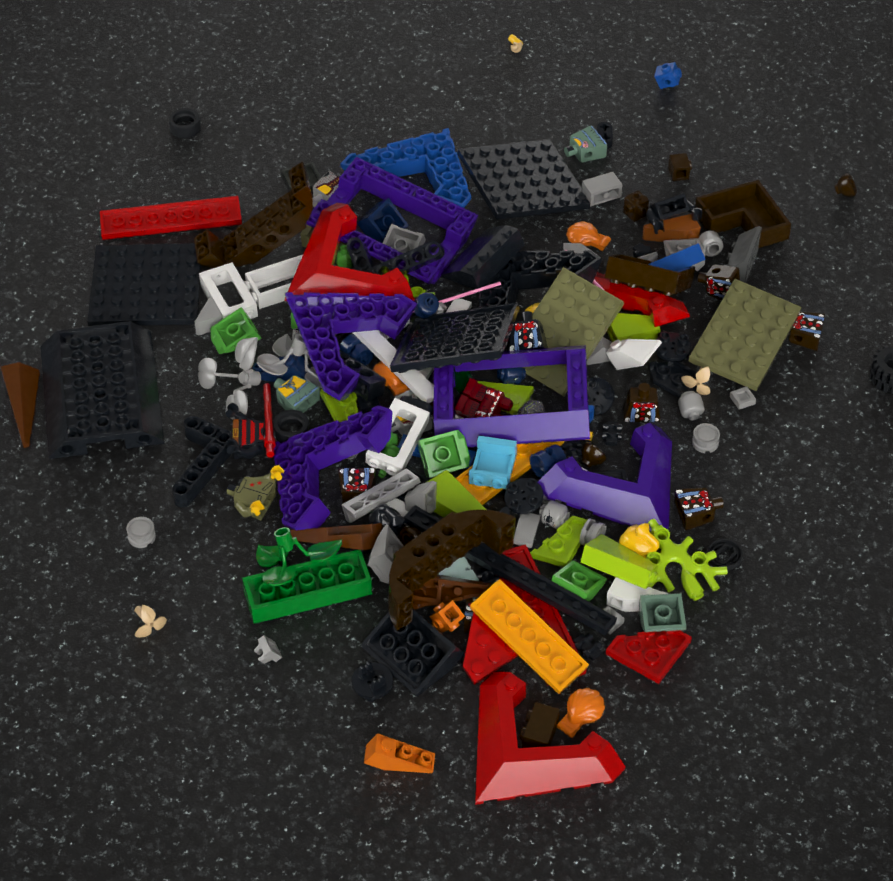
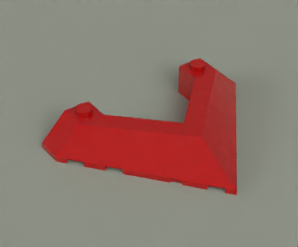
[284,203,415,301]
[592,272,690,327]
[475,672,626,805]

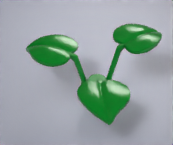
[256,527,342,586]

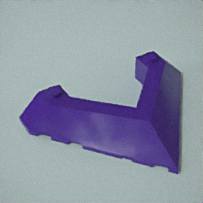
[285,292,417,401]
[274,405,393,530]
[537,423,672,531]

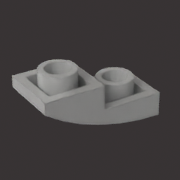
[514,513,541,548]

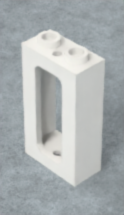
[244,255,303,309]
[199,262,258,319]
[365,398,430,476]

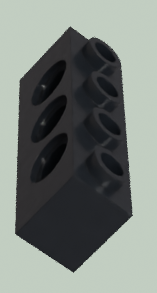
[339,350,386,401]

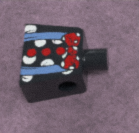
[509,311,548,351]

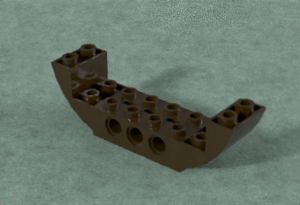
[194,162,313,267]
[388,510,516,631]

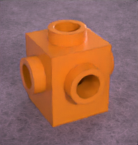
[429,600,465,633]

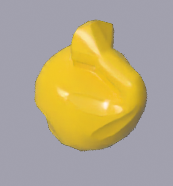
[619,523,660,558]

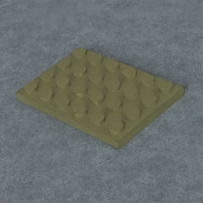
[523,267,624,397]
[688,279,802,391]

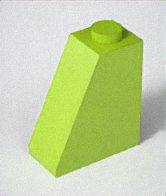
[606,313,660,342]

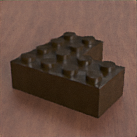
[695,180,791,248]
[605,254,695,296]

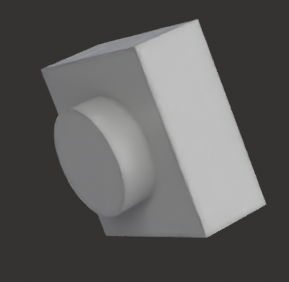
[730,386,756,410]

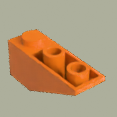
[364,733,435,773]

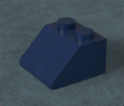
[357,198,409,243]

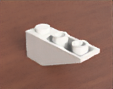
[606,577,668,612]

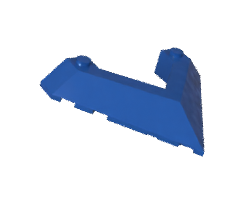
[341,128,471,208]

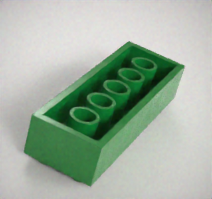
[242,550,372,624]

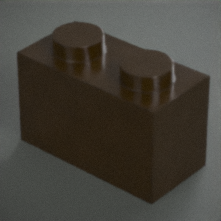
[520,702,560,748]

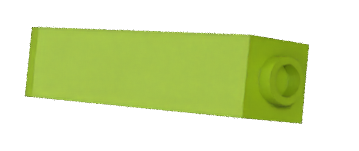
[425,470,487,517]
[580,534,658,589]

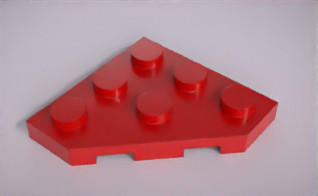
[463,612,519,685]
[606,630,692,684]

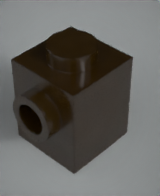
[668,153,692,181]

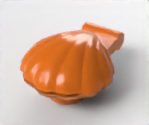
[566,221,611,251]
[373,361,410,396]
[557,688,605,738]

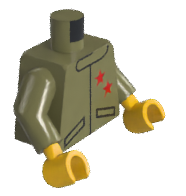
[227,465,284,521]

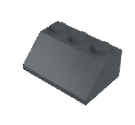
[724,226,762,283]

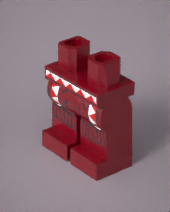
[454,378,514,418]

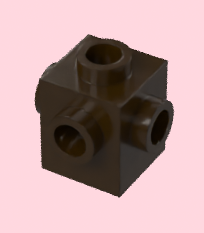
[623,190,649,222]

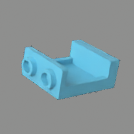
[469,436,517,489]

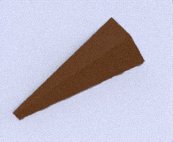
[0,362,40,448]
[290,523,382,550]
[413,574,493,609]

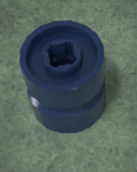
[340,334,374,366]
[530,444,566,477]

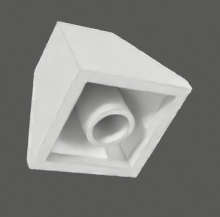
[606,339,662,370]

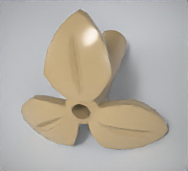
[681,366,710,395]
[135,605,167,638]

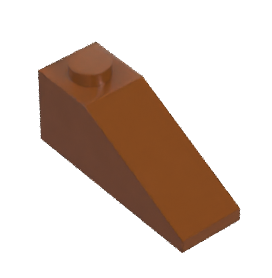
[642,214,701,242]

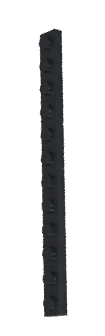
[404,505,617,635]

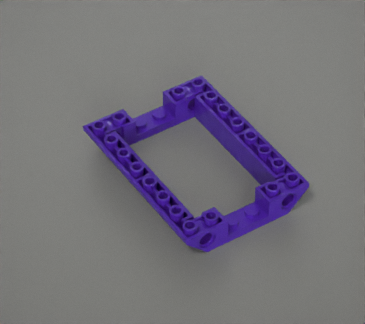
[306,157,478,284]
[433,345,590,448]

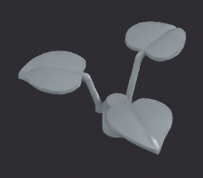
[256,333,322,388]
[198,337,261,420]

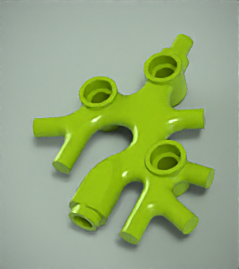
[646,519,728,601]

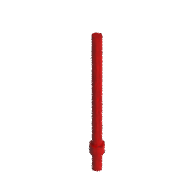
[263,383,276,458]

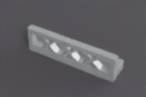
[342,469,421,523]

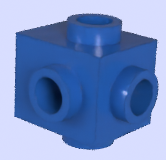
[654,62,682,89]

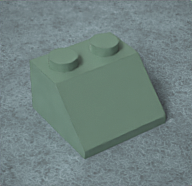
[639,593,686,632]

